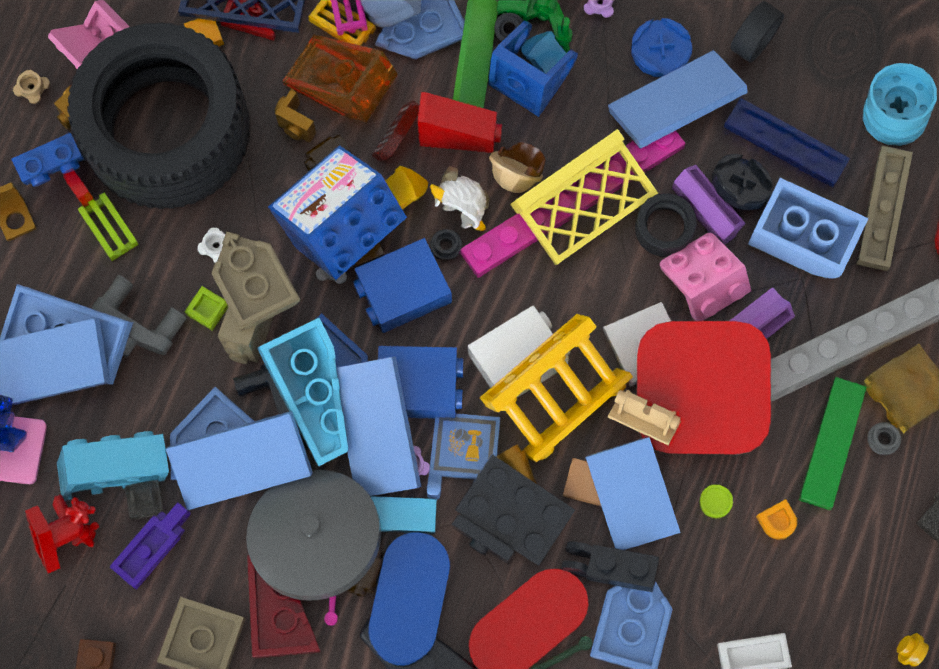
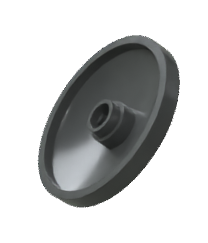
[246,470,381,601]

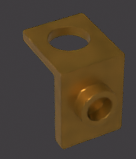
[0,182,36,241]

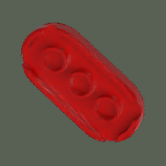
[469,569,588,669]

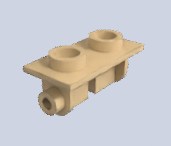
[608,390,681,445]

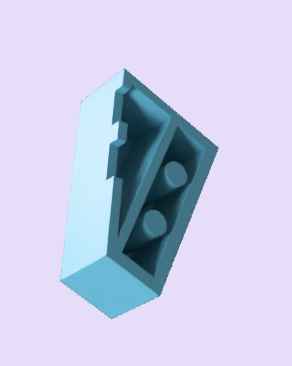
[57,431,169,501]

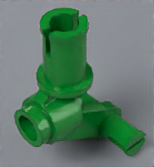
[497,0,572,53]

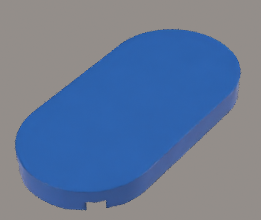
[368,532,450,665]

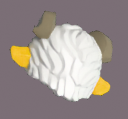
[430,166,489,231]

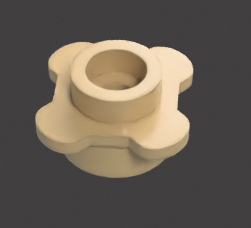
[13,70,50,104]

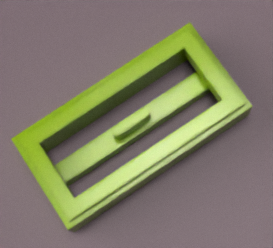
[78,193,139,261]

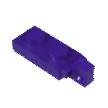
[110,503,191,590]

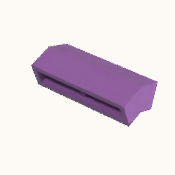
[672,165,746,245]
[730,287,795,339]

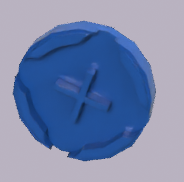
[631,18,692,77]

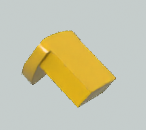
[385,166,428,210]

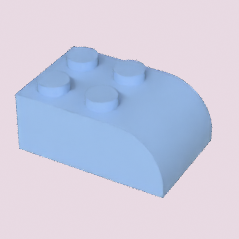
[748,178,868,278]

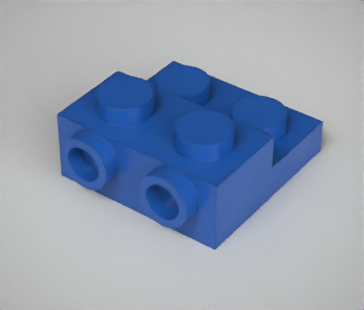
[11,133,85,187]

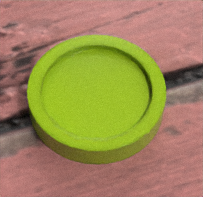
[699,485,733,518]

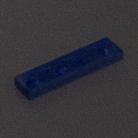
[724,98,850,188]

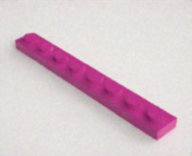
[460,130,686,278]

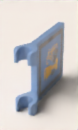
[427,413,500,500]

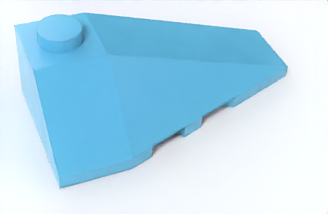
[257,318,348,466]

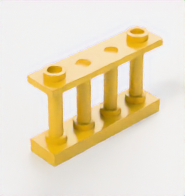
[480,314,633,462]

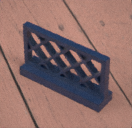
[178,0,306,33]

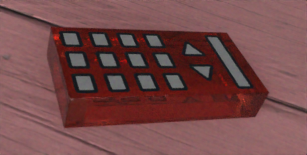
[372,100,419,162]

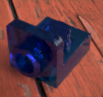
[0,395,27,452]

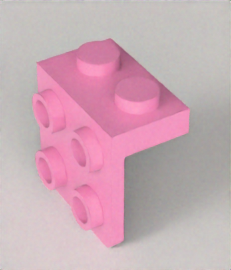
[48,0,130,69]
[660,233,751,321]
[0,415,47,485]

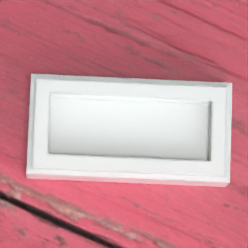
[717,633,792,669]

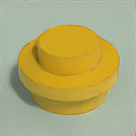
[897,633,929,667]

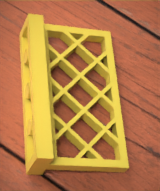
[510,129,658,265]

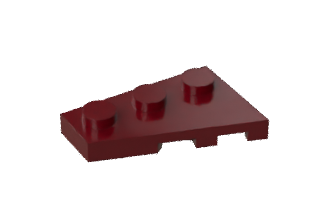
[247,555,321,658]

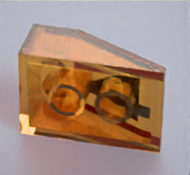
[282,34,398,122]

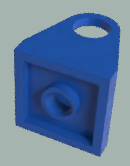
[488,21,578,117]

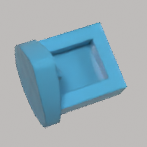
[522,31,566,74]

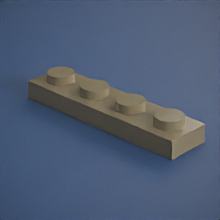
[856,145,913,271]

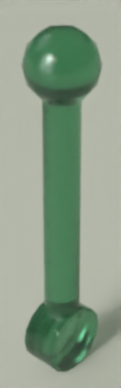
[529,636,593,669]

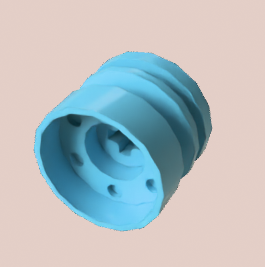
[863,63,937,146]

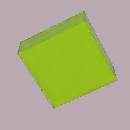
[184,286,228,331]

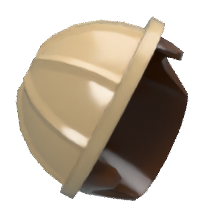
[489,142,546,193]

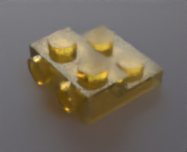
[864,343,939,433]

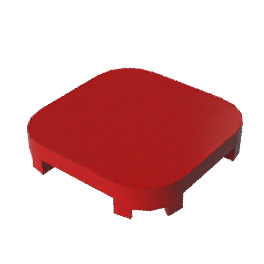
[637,321,771,454]

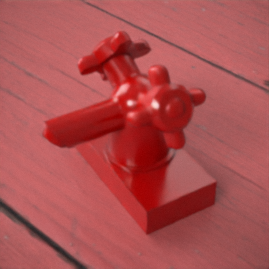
[25,494,99,574]

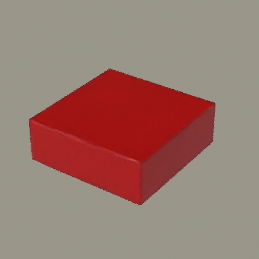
[63,170,93,208]

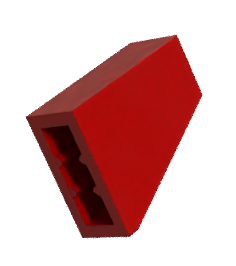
[418,92,502,153]

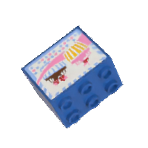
[268,145,407,280]

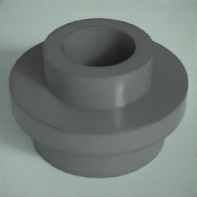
[867,422,901,455]

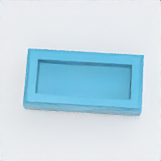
[371,496,437,534]

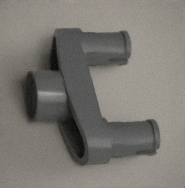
[91,275,187,358]

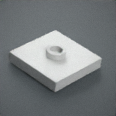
[603,302,671,387]

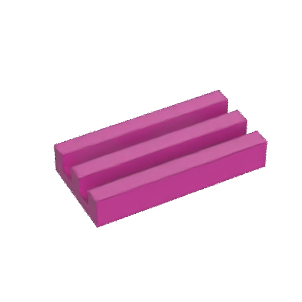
[331,0,368,36]

